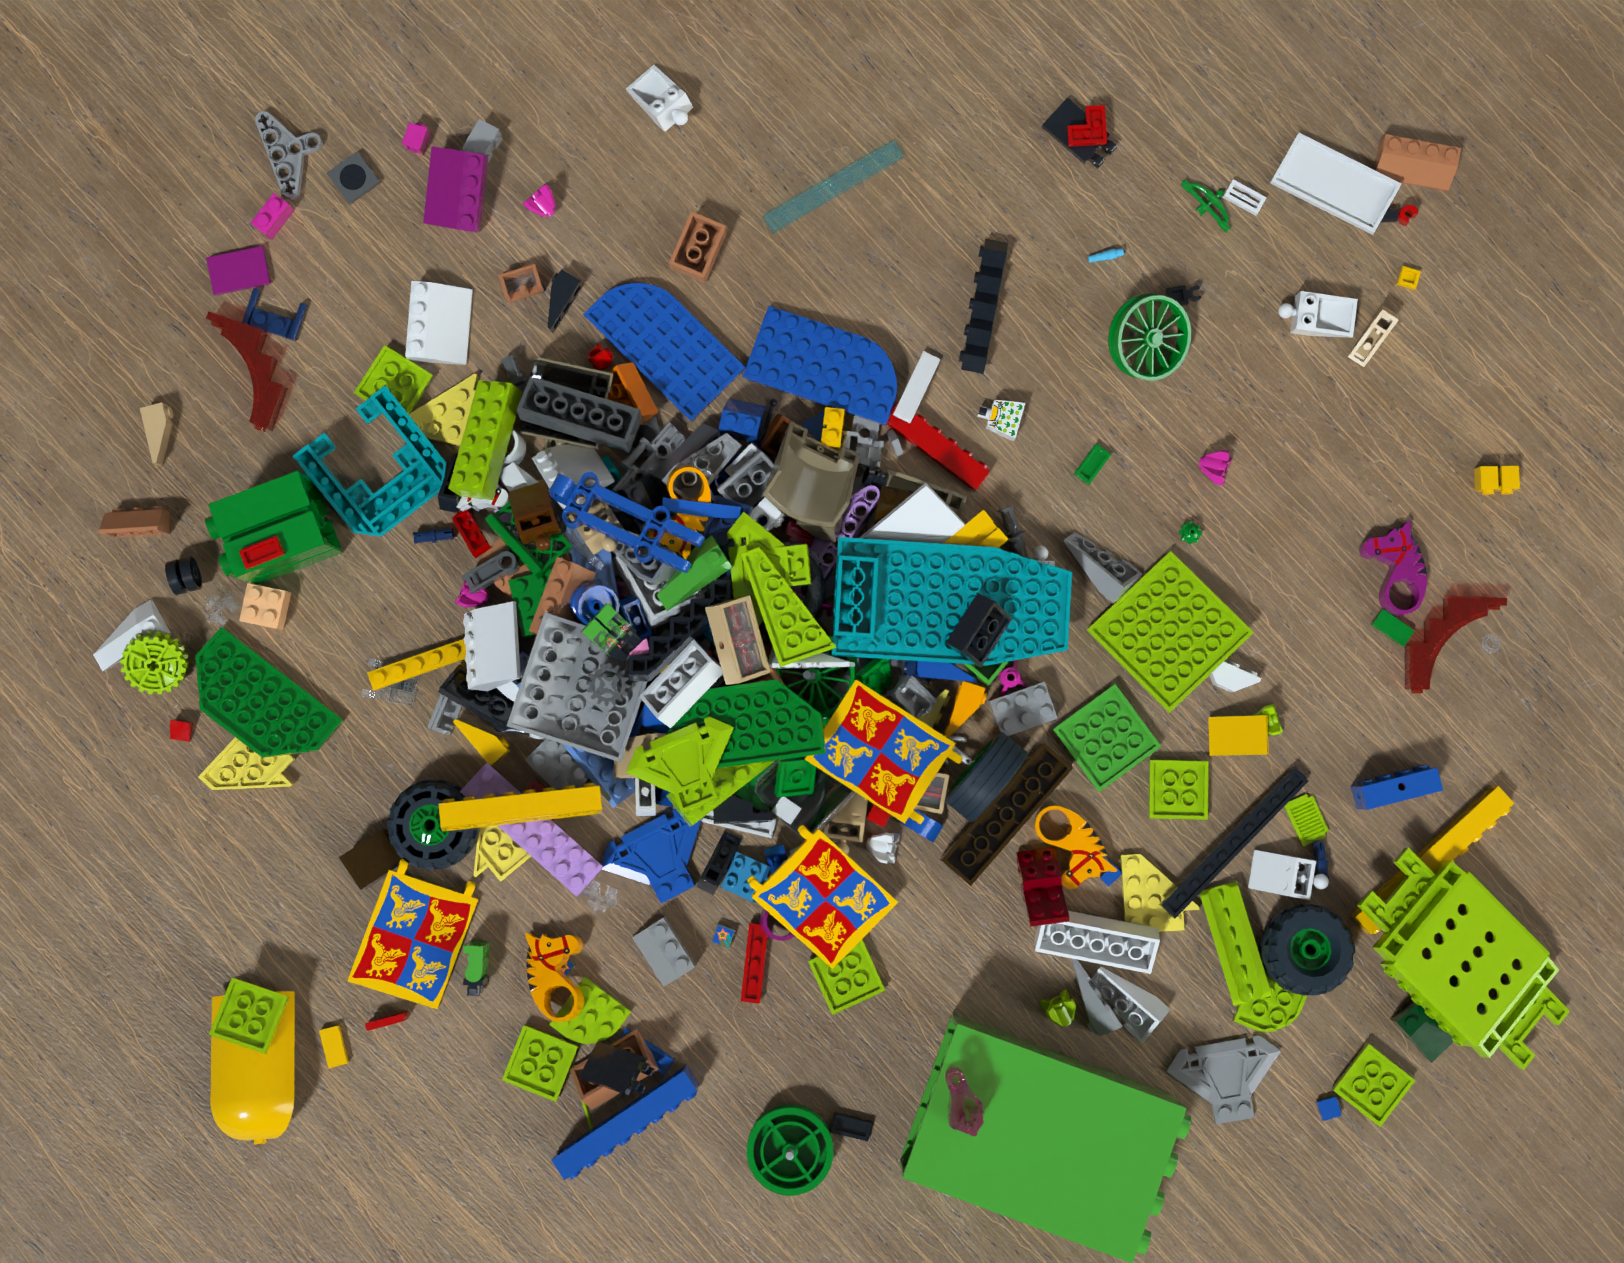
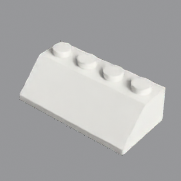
[639,639,723,728]

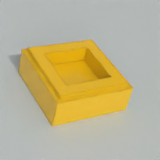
[1396,266,1421,290]

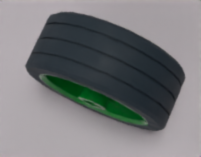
[945,732,1027,822]

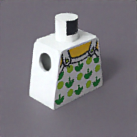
[977,400,1025,441]

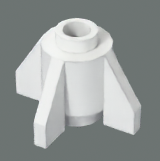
[866,832,900,864]

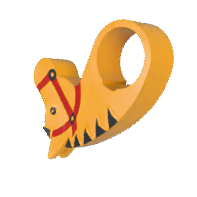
[642,464,711,559]
[1033,805,1117,889]
[525,933,584,1022]

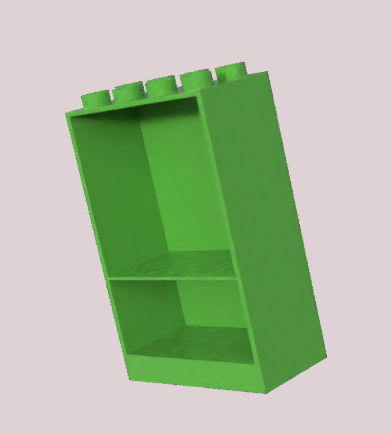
[899,1014,1191,1263]

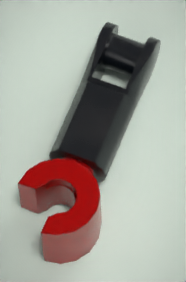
[1380,205,1418,226]

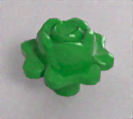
[1178,521,1203,545]

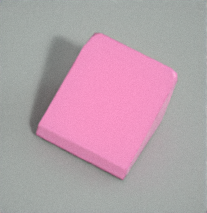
[629,638,649,656]

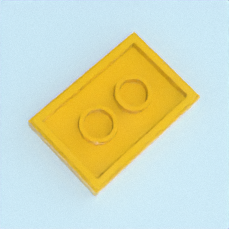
[1208,715,1269,756]

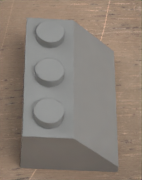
[717,450,774,507]
[632,916,696,987]

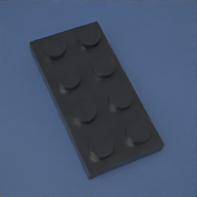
[438,664,514,731]

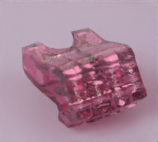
[945,1067,984,1137]

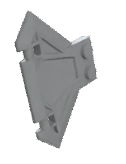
[1166,1035,1281,1124]

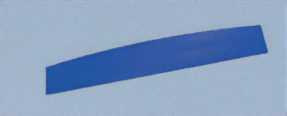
[662,498,741,518]

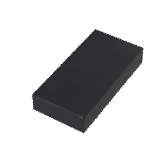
[830,1112,873,1142]

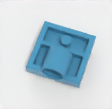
[721,852,770,903]

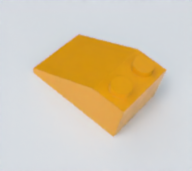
[943,681,987,738]

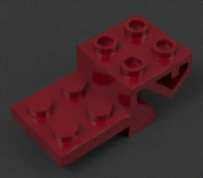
[1016,847,1069,927]

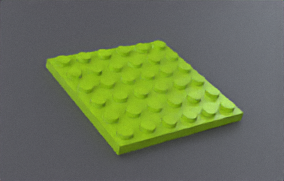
[1087,551,1254,713]

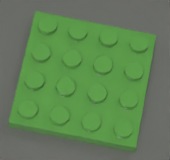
[1052,684,1161,792]

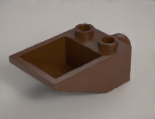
[508,480,561,551]

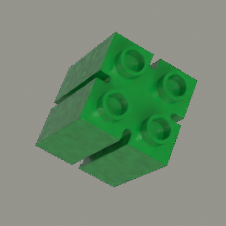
[205,471,343,585]

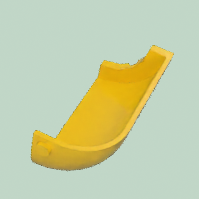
[210,991,295,1144]

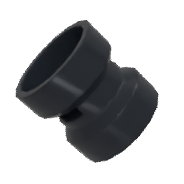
[862,466,887,490]

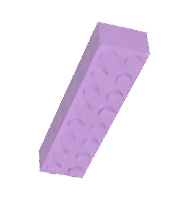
[460,763,603,897]

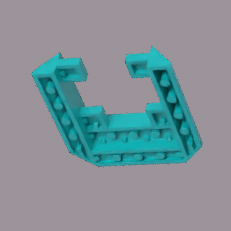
[293,385,446,537]

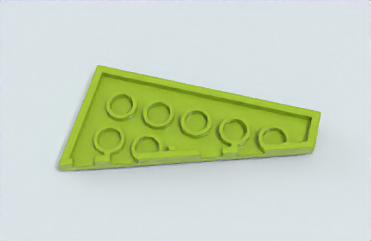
[740,547,837,667]

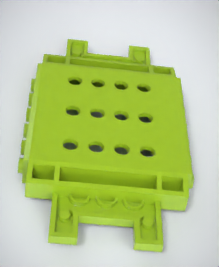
[1357,847,1570,1070]

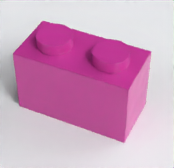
[251,193,294,240]

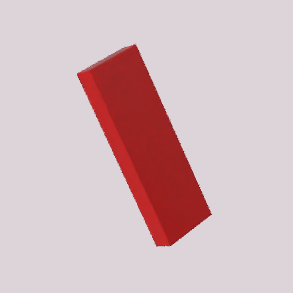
[452,509,492,559]

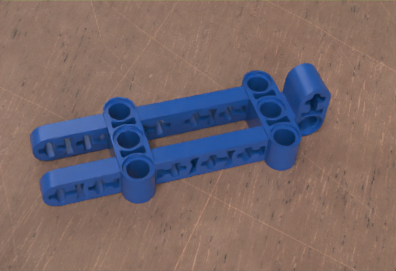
[549,472,705,573]

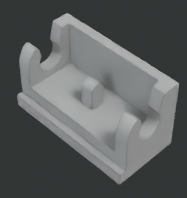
[891,675,937,719]
[427,694,462,736]

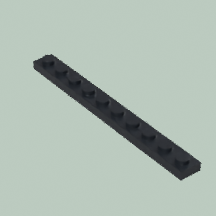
[1159,767,1309,919]

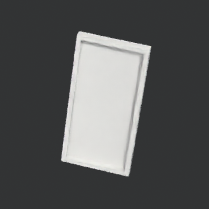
[1270,133,1401,235]
[860,483,965,544]

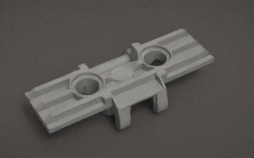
[842,415,884,496]
[612,422,686,494]

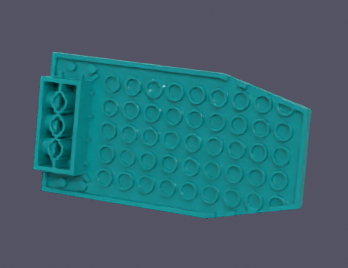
[831,537,1072,665]

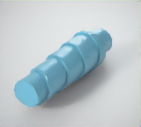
[1088,248,1124,263]

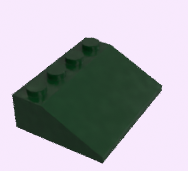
[1390,975,1485,1063]

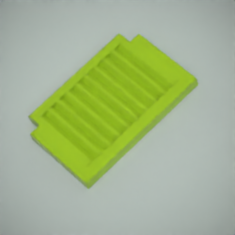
[1284,794,1329,847]

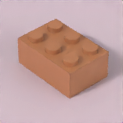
[669,211,727,283]

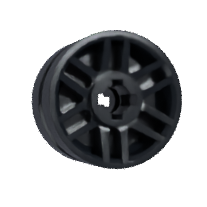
[165,556,202,595]

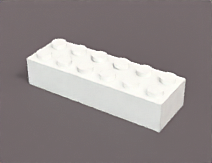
[1034,911,1160,974]

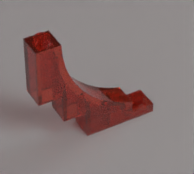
[206,311,288,432]
[1405,597,1507,694]

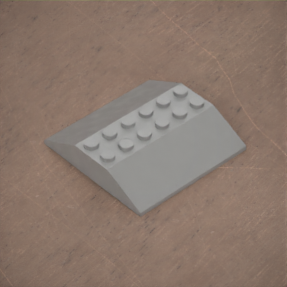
[507,612,649,762]

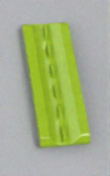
[1199,881,1272,1006]

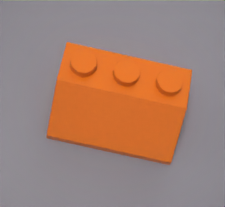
[596,362,658,424]

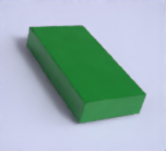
[1073,443,1112,486]
[1371,609,1415,647]

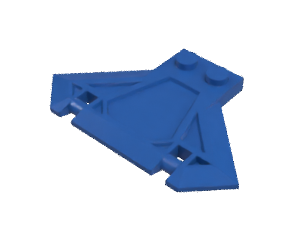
[601,808,702,903]

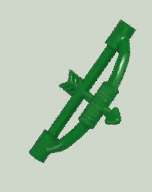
[1181,180,1231,233]

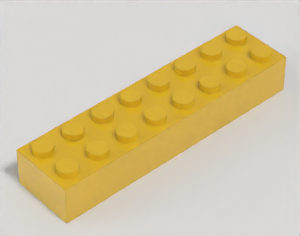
[439,783,602,832]

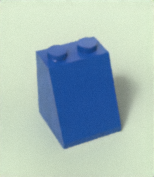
[719,399,766,444]

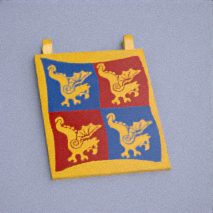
[805,680,963,824]
[747,825,898,969]
[347,859,478,1009]

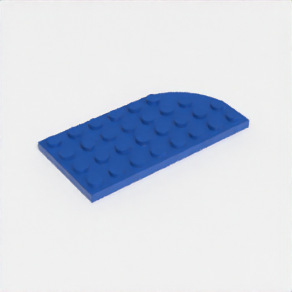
[583,283,745,422]
[742,306,897,426]

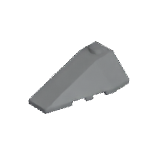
[1064,532,1142,603]

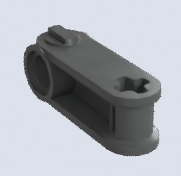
[461,548,520,594]

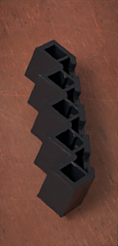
[959,239,1008,374]
[628,580,731,681]

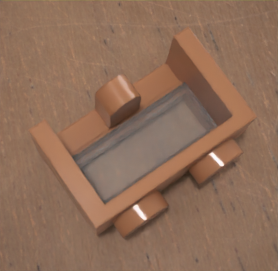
[498,264,545,303]

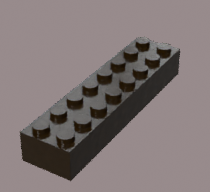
[940,742,1073,886]

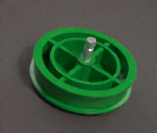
[747,1104,833,1196]

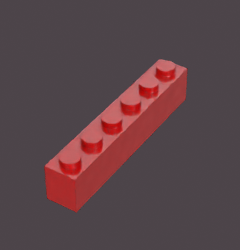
[887,402,990,492]

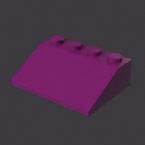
[423,146,489,232]

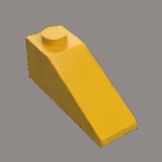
[453,719,511,766]

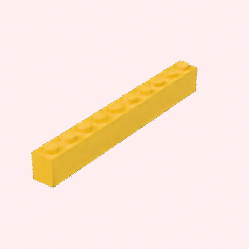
[1350,786,1514,935]

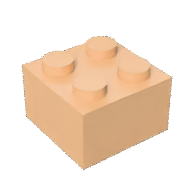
[239,583,291,630]

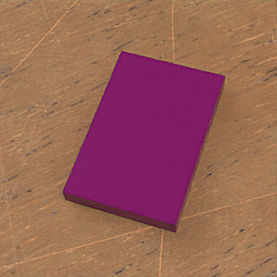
[206,246,271,296]

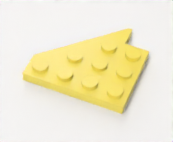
[409,374,478,446]
[198,738,295,790]
[474,826,531,882]
[1120,854,1200,932]

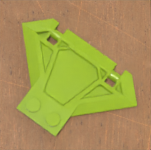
[727,512,812,627]
[626,717,734,814]

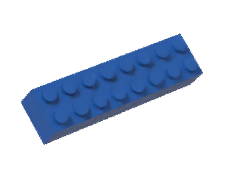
[551,1065,699,1180]

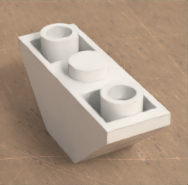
[1209,661,1262,692]

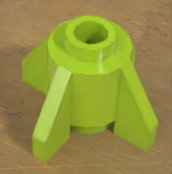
[1252,703,1283,735]
[1040,989,1076,1027]

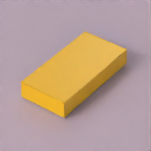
[319,1025,349,1069]

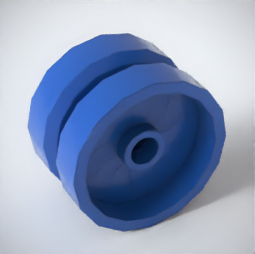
[569,582,619,627]

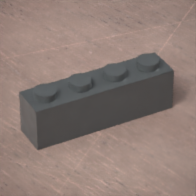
[651,423,721,494]

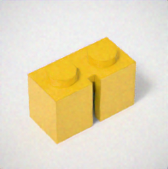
[821,407,845,451]
[1474,466,1520,495]

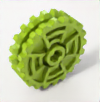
[120,630,189,695]

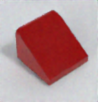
[170,720,193,742]

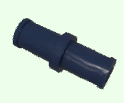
[413,527,454,544]
[1312,842,1330,881]

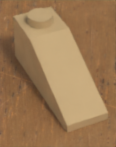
[1348,305,1399,367]
[140,403,173,466]

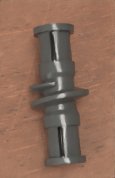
[500,355,530,398]
[998,505,1031,559]

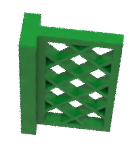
[485,501,573,579]

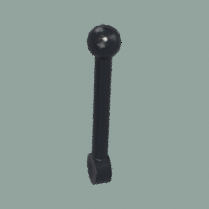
[760,399,777,437]

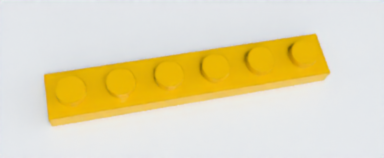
[367,639,466,691]

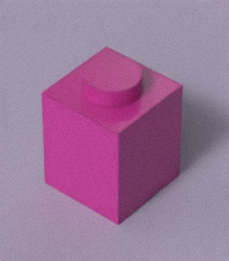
[402,122,431,155]

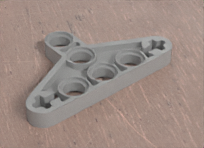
[255,111,323,200]

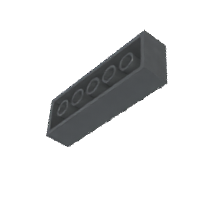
[517,376,642,453]

